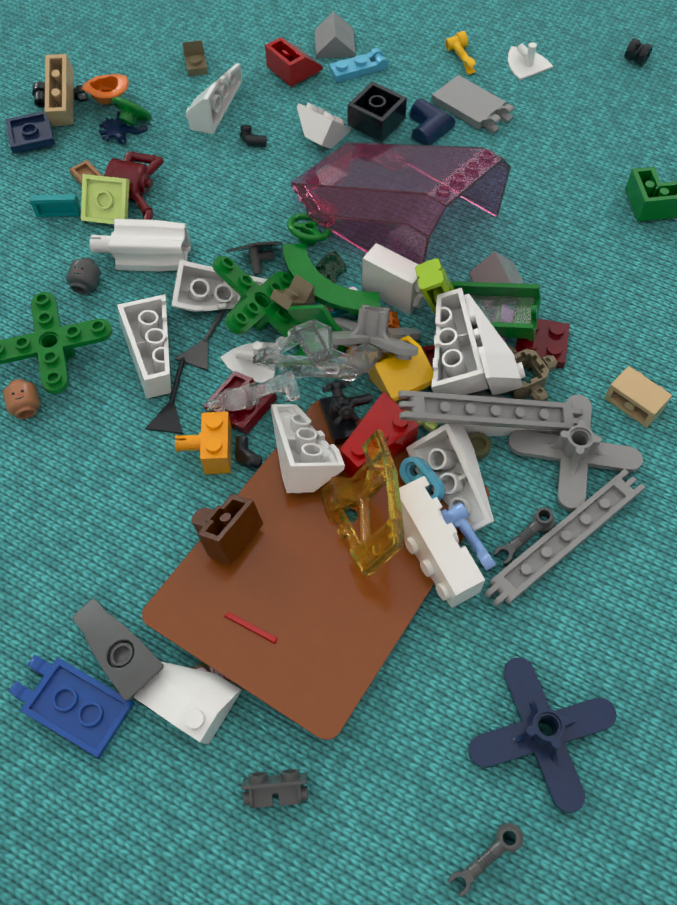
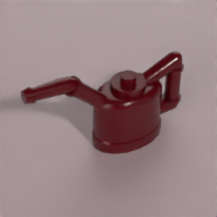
[104,151,163,220]

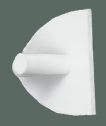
[508,42,553,81]
[220,341,281,385]

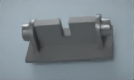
[241,769,308,809]

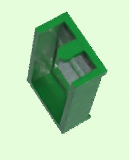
[450,281,541,341]

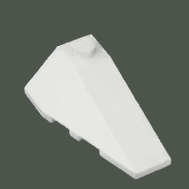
[186,63,242,134]
[109,661,242,745]

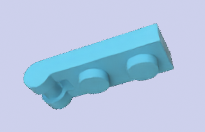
[329,48,388,83]

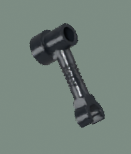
[32,82,88,108]

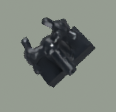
[319,380,373,445]

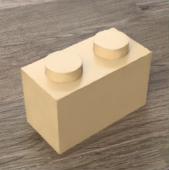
[604,366,672,428]

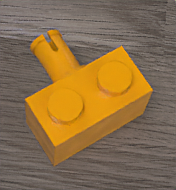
[175,412,232,474]

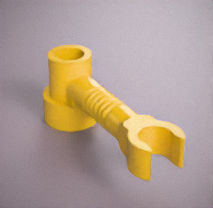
[445,31,476,75]

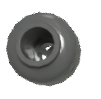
[66,257,101,295]

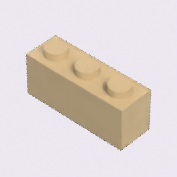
[45,54,74,126]

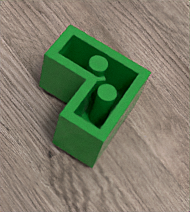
[625,167,677,222]

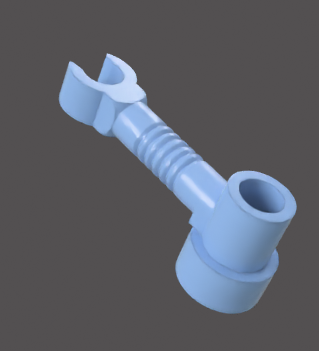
[441,502,497,571]

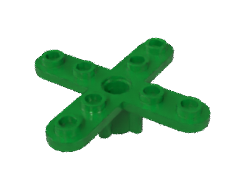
[212,256,307,347]
[0,292,113,394]

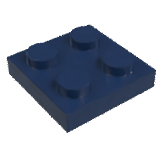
[5,111,55,154]

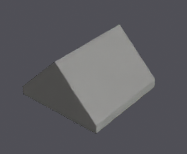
[315,11,355,58]
[469,251,524,311]

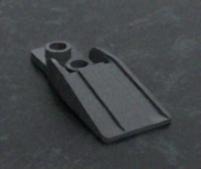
[72,599,164,701]

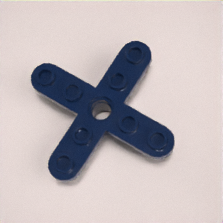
[468,657,617,813]

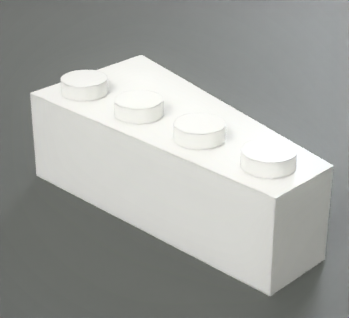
[390,476,485,608]

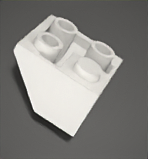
[297,103,351,149]

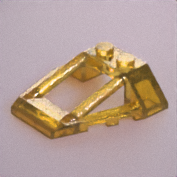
[320,429,404,576]

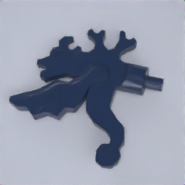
[99,111,148,145]

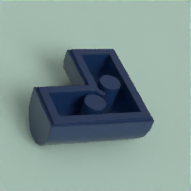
[410,98,455,148]

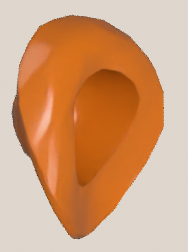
[81,74,129,105]

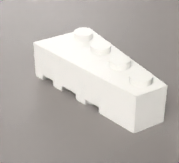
[431,288,489,395]
[117,294,171,399]

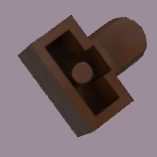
[191,494,263,565]

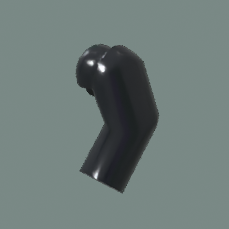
[239,125,267,147]
[235,436,262,469]

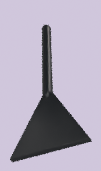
[145,357,185,434]

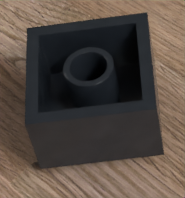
[347,81,407,142]

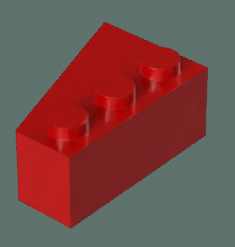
[340,391,419,484]

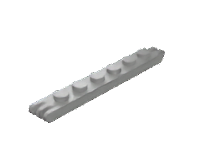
[398,390,583,431]
[484,469,646,607]

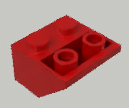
[265,37,323,87]

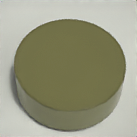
[468,432,491,460]

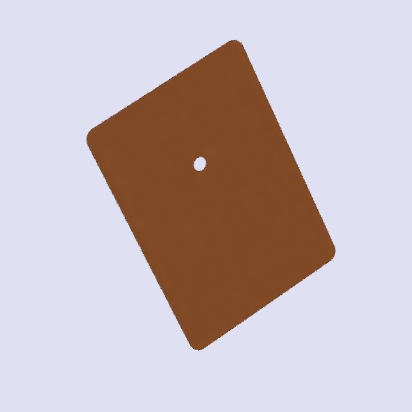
[142,401,489,740]

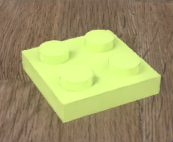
[81,174,129,224]

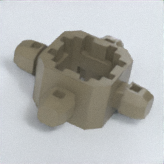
[498,345,558,401]

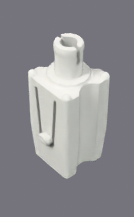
[89,219,191,272]

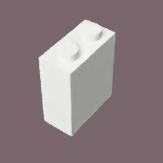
[362,243,425,315]

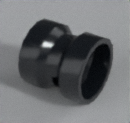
[624,38,653,66]

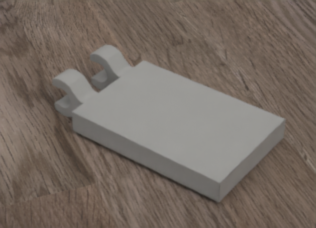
[431,75,514,133]

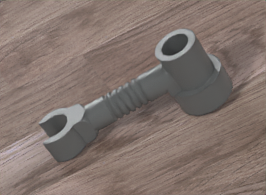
[494,507,555,566]
[448,823,523,896]

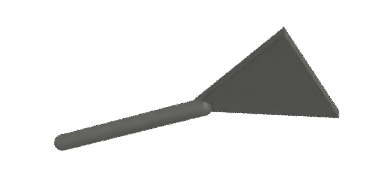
[175,309,227,371]

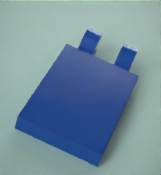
[8,655,135,759]

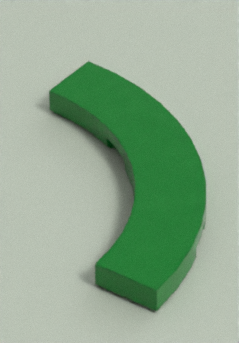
[283,243,380,315]

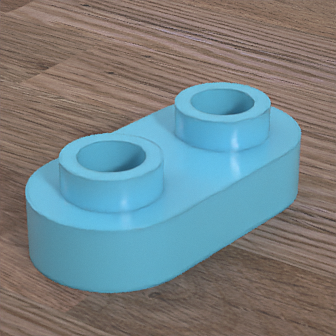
[399,457,445,501]

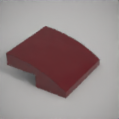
[203,371,278,435]

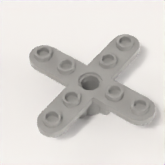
[318,305,421,360]
[508,395,643,511]

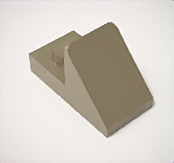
[182,40,208,77]
[270,275,314,310]

